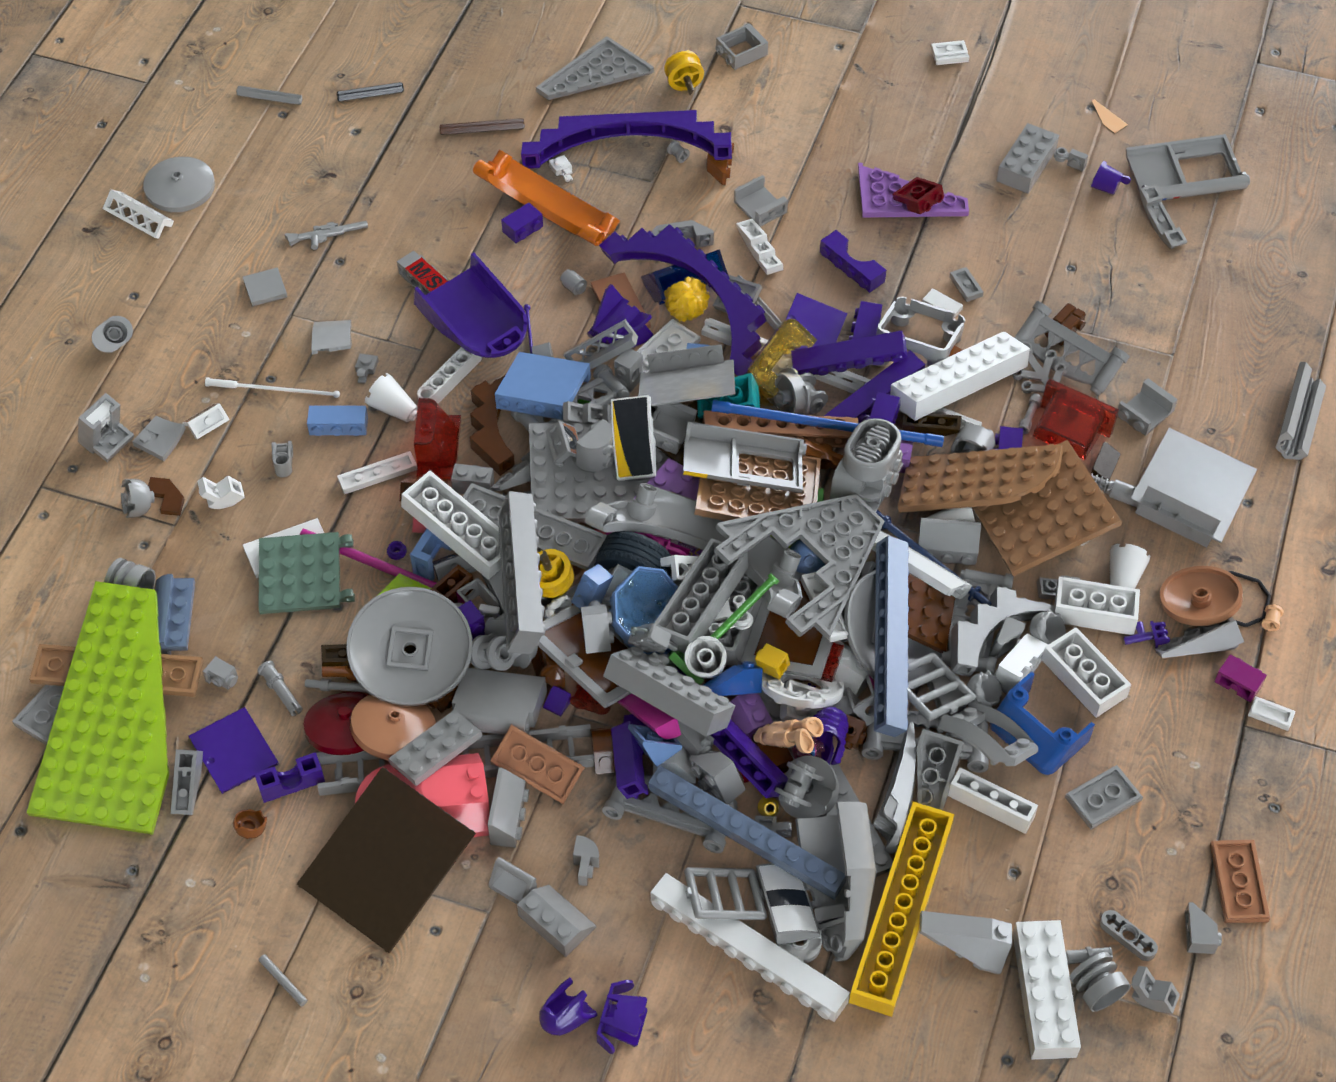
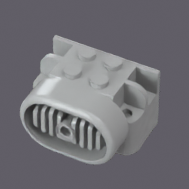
[829,418,903,512]

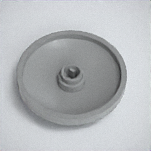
[143,157,215,212]

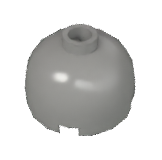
[121,479,155,518]

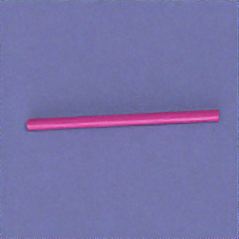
[300,528,436,588]

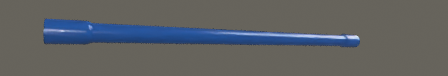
[711,400,944,447]

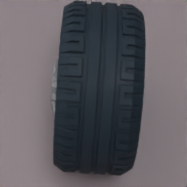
[594,531,672,576]

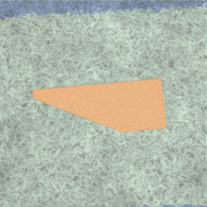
[1092,99,1128,133]

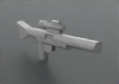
[285,221,368,250]

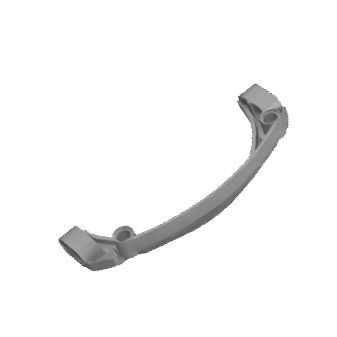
[585,483,802,619]

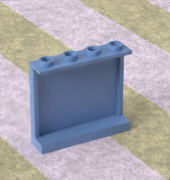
[495,352,591,420]

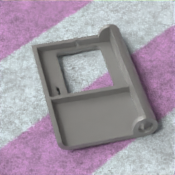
[1126,134,1250,200]

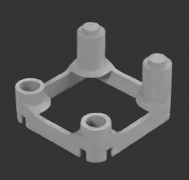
[876,297,965,368]

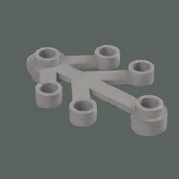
[1013,341,1066,399]

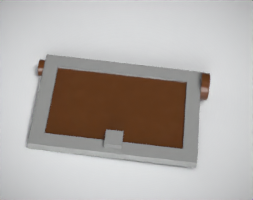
[741,571,845,679]
[538,603,649,708]

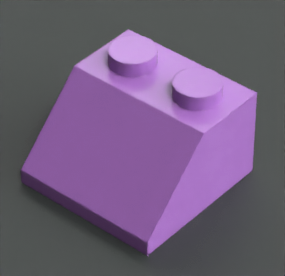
[730,693,773,740]

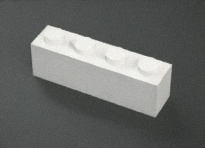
[948,768,1038,834]

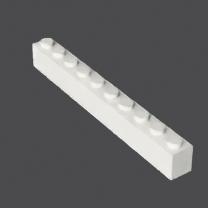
[651,873,850,1022]

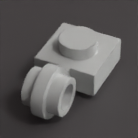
[1054,147,1088,172]

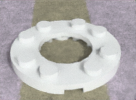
[762,668,844,710]

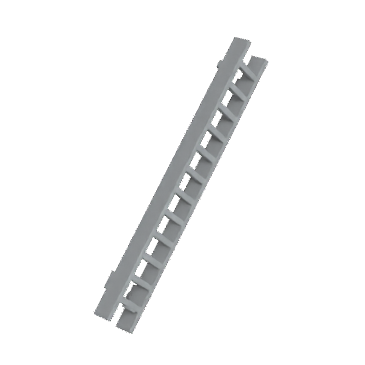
[316,724,595,796]

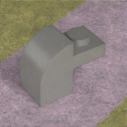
[1131,966,1180,1014]

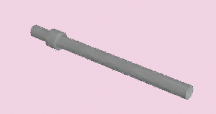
[305,678,368,693]

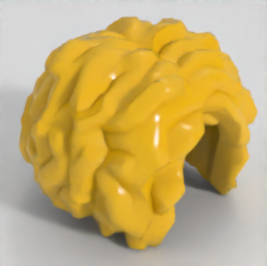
[663,276,710,322]

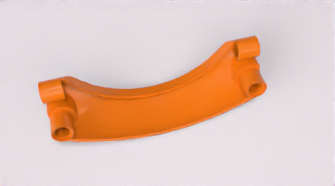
[473,149,620,246]

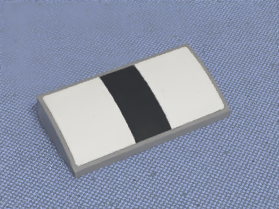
[756,863,820,945]

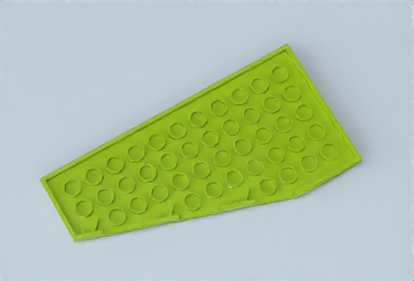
[26,581,169,835]

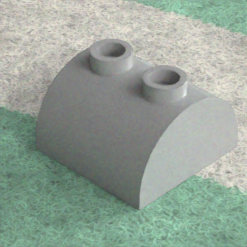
[576,419,614,472]

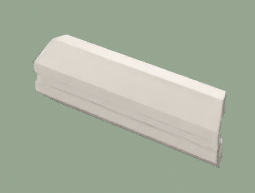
[872,530,972,599]

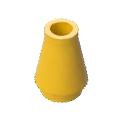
[758,797,779,816]

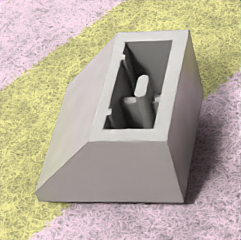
[689,752,746,805]

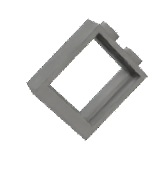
[715,23,768,70]

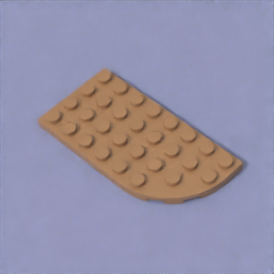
[898,444,1063,513]

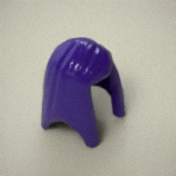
[539,977,598,1036]

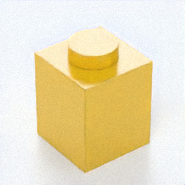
[755,643,790,680]

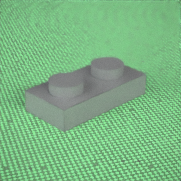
[950,267,984,302]

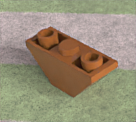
[707,143,734,185]

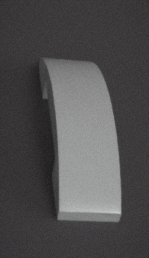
[1139,183,1187,249]

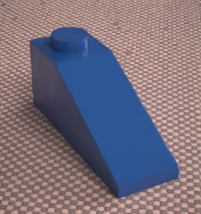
[701,661,763,696]

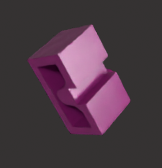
[1214,654,1267,702]

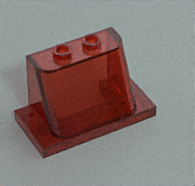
[1033,379,1119,460]
[414,398,461,481]

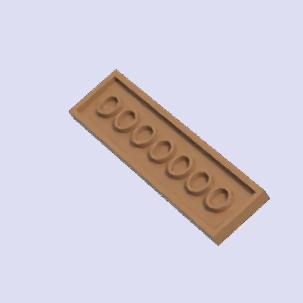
[29,644,203,697]

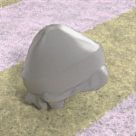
[1029,610,1066,645]
[966,670,1002,707]

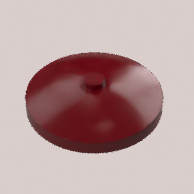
[303,692,368,755]

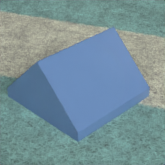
[628,724,683,767]

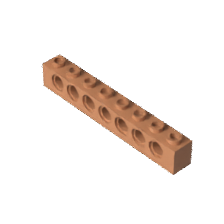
[702,411,858,448]

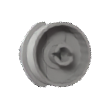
[765,368,828,415]
[471,614,538,671]
[775,756,839,819]

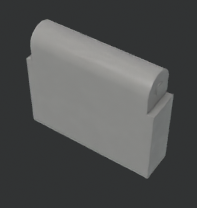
[452,668,547,735]

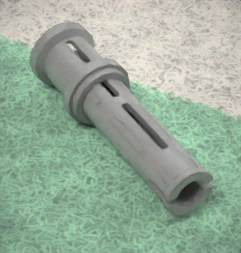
[257,660,303,716]

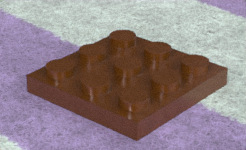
[908,574,955,653]

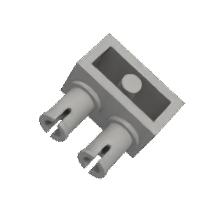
[581,601,614,654]

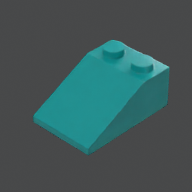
[698,373,760,419]

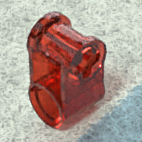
[570,684,611,715]

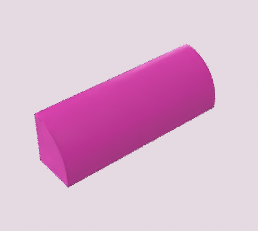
[617,693,681,739]

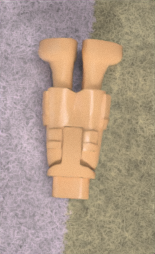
[754,717,824,753]

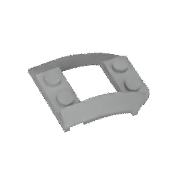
[937,702,1038,766]

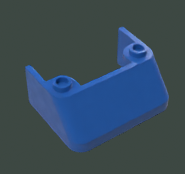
[990,671,1095,775]

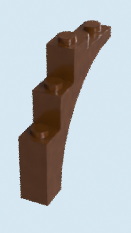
[470,375,515,476]

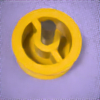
[664,50,704,95]
[538,549,574,598]

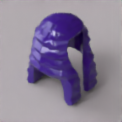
[794,707,849,765]

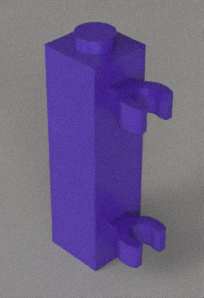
[611,721,649,799]

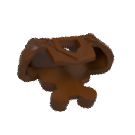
[531,646,565,688]

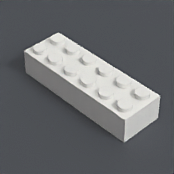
[401,471,501,580]
[1013,920,1081,1060]

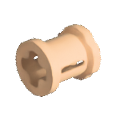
[1261,604,1284,631]

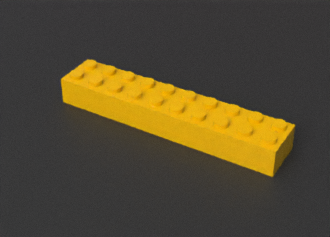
[849,802,955,1017]

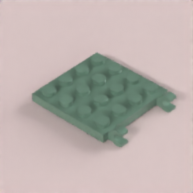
[259,532,355,614]

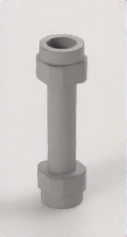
[1018,393,1042,434]

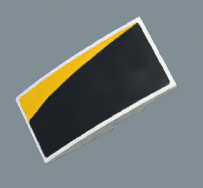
[611,395,656,481]

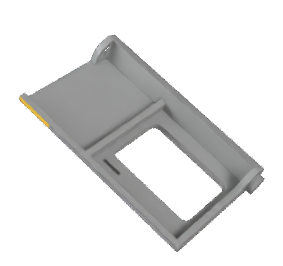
[683,421,807,493]

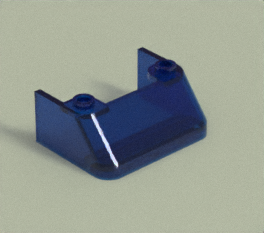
[641,249,729,305]

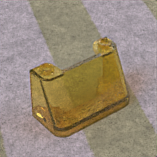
[747,319,817,399]

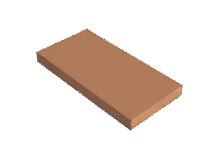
[591,272,651,328]
[490,724,585,804]
[1210,840,1270,923]

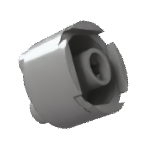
[951,422,995,453]

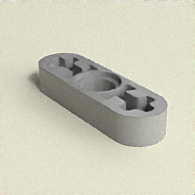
[1100,910,1158,961]

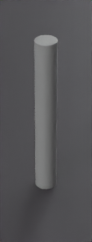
[259,954,308,1006]

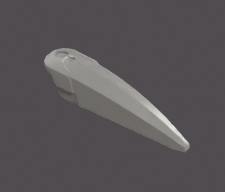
[873,722,916,854]

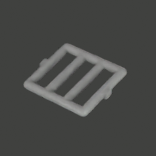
[908,653,976,721]
[684,867,767,920]

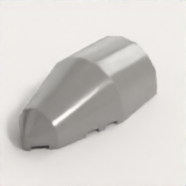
[795,802,877,962]

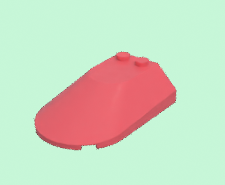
[355,753,490,837]

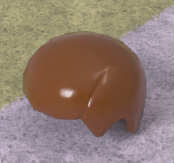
[233,809,267,839]

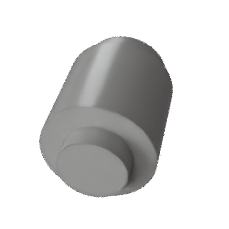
[560,269,587,295]

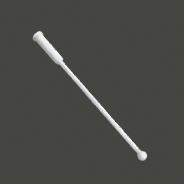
[205,377,340,398]

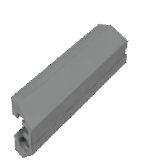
[1276,362,1326,460]

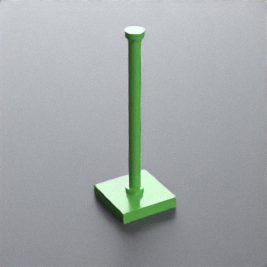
[668,573,780,685]

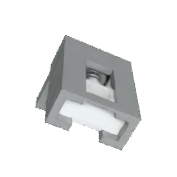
[78,393,134,462]

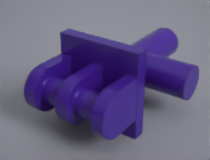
[1123,621,1170,649]

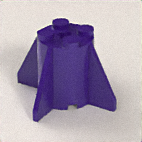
[587,284,654,349]

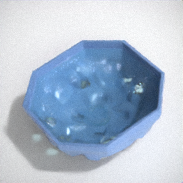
[608,566,678,655]

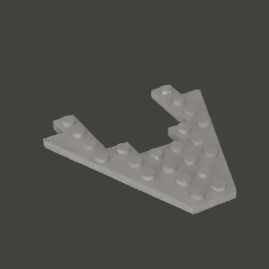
[714,494,885,640]

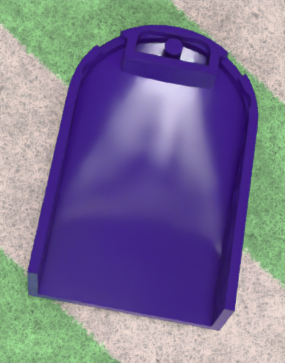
[414,252,527,358]

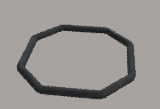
[1228,571,1271,627]

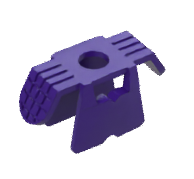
[597,980,648,1054]

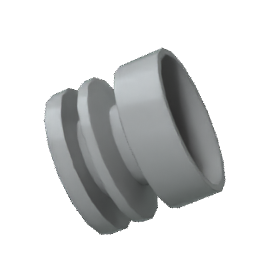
[104,558,156,589]
[1070,952,1131,1012]

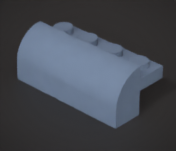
[155,574,195,655]

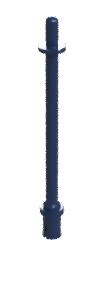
[876,510,992,606]

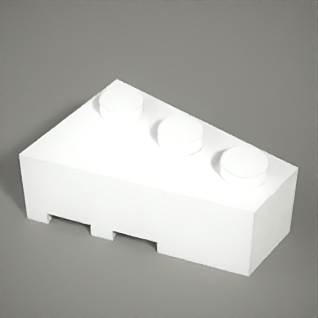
[994,633,1048,694]

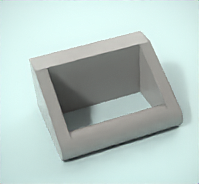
[989,616,1026,659]
[489,857,537,904]

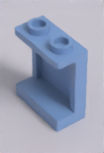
[410,528,452,581]

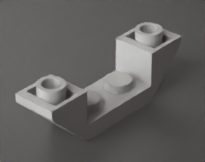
[652,220,714,248]

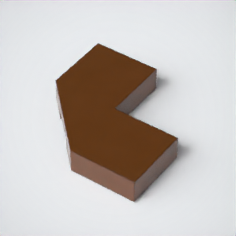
[148,477,185,516]

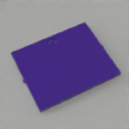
[776,293,848,350]
[188,707,279,794]

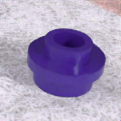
[387,541,407,560]

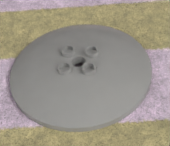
[844,570,943,682]
[347,587,472,706]

